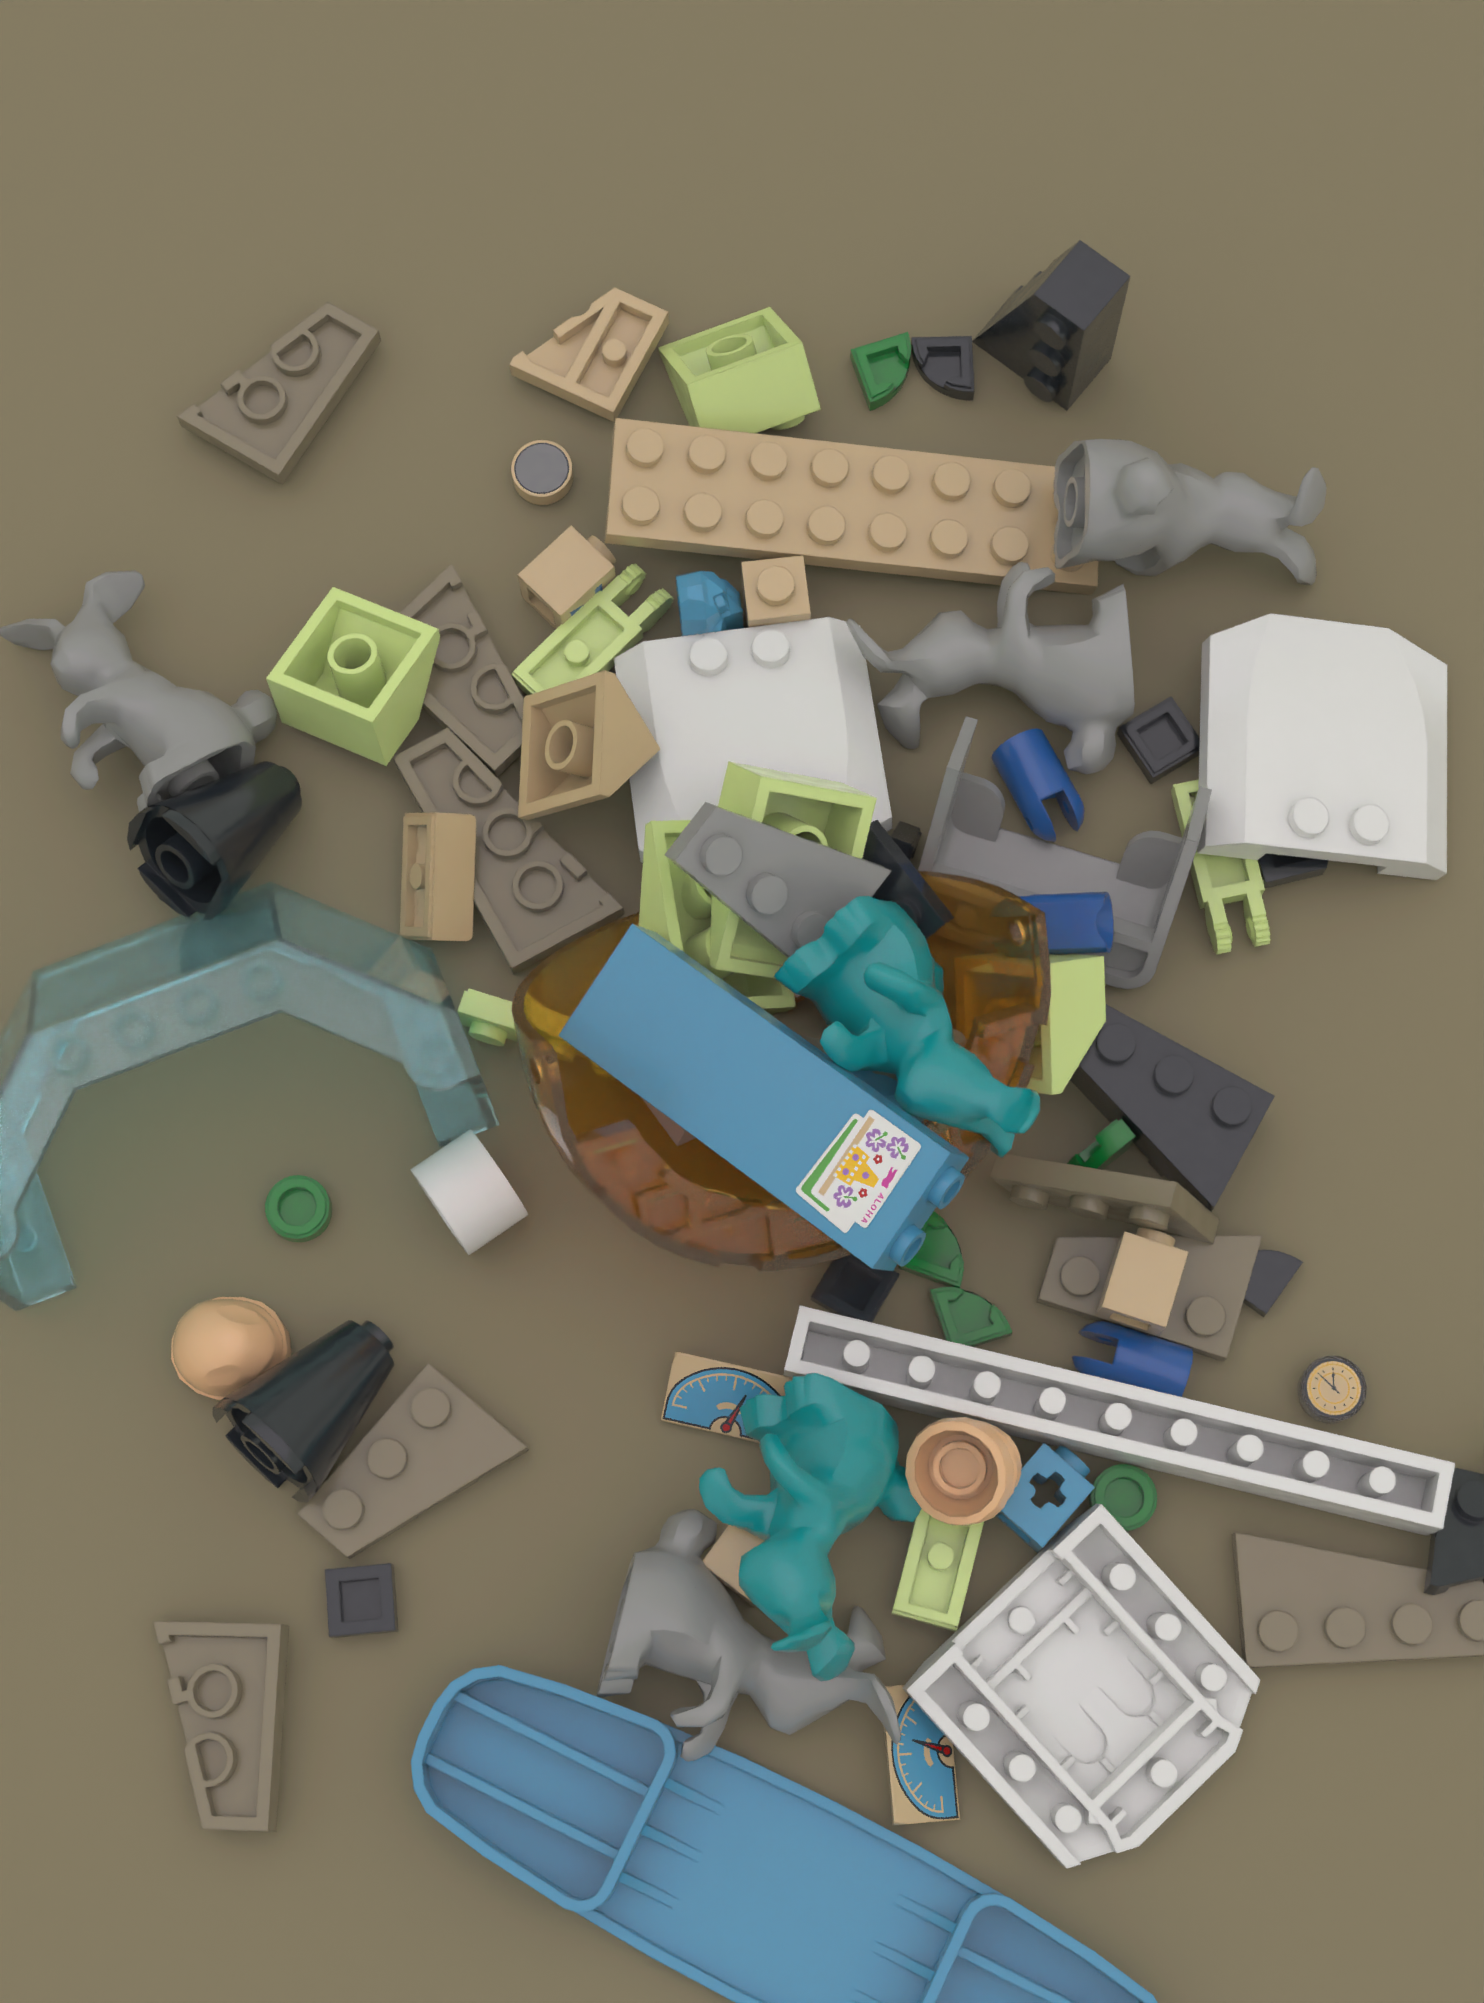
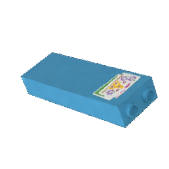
[558,924,970,1271]

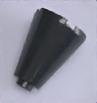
[127,761,302,921]
[213,1320,394,1502]

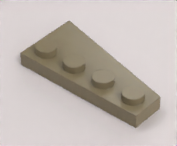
[393,728,625,974]
[1231,1532,1484,1668]

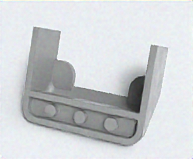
[918,716,1212,989]

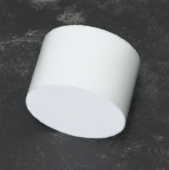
[410,1129,528,1255]

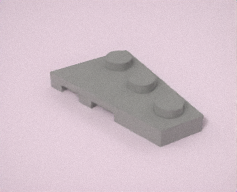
[665,802,891,958]

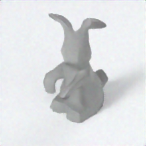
[1053,439,1327,585]
[846,562,1135,774]
[0,570,277,812]
[596,1509,902,1762]

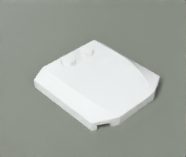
[1197,613,1447,880]
[614,617,892,863]
[903,1504,1260,1869]

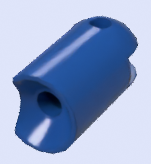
[991,728,1085,842]
[998,892,1114,955]
[1072,1321,1193,1397]

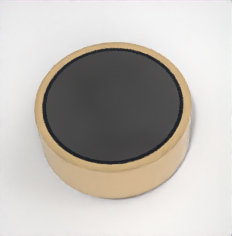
[511,440,573,505]

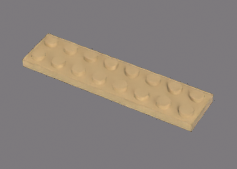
[604,418,1099,595]

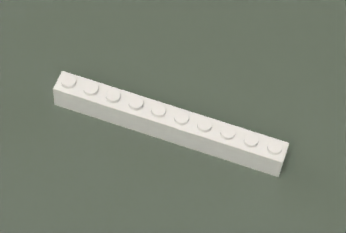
[784,1306,1455,1536]

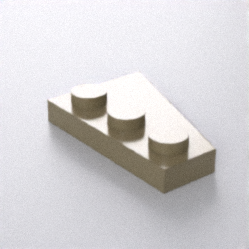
[990,1154,1220,1244]
[298,1363,529,1559]
[153,1621,289,1832]

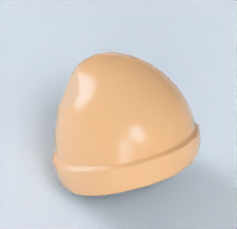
[171,1297,292,1401]
[905,1417,1022,1526]

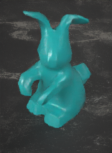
[774,896,1040,1158]
[699,1373,921,1682]

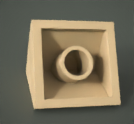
[518,670,660,820]

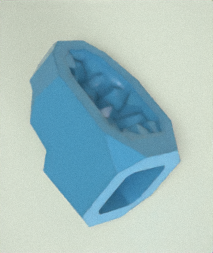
[675,571,744,636]

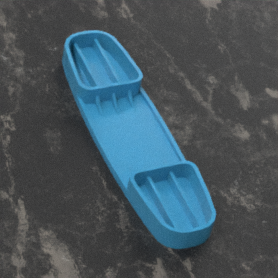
[411,1665,1157,2003]

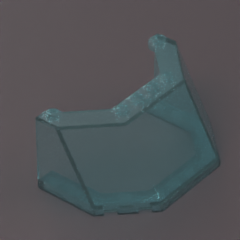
[0,882,500,1311]

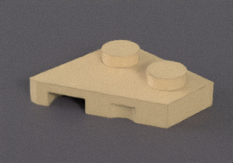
[509,287,669,422]

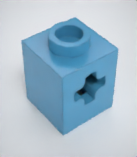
[996,1443,1095,1553]

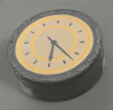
[1297,1355,1367,1424]

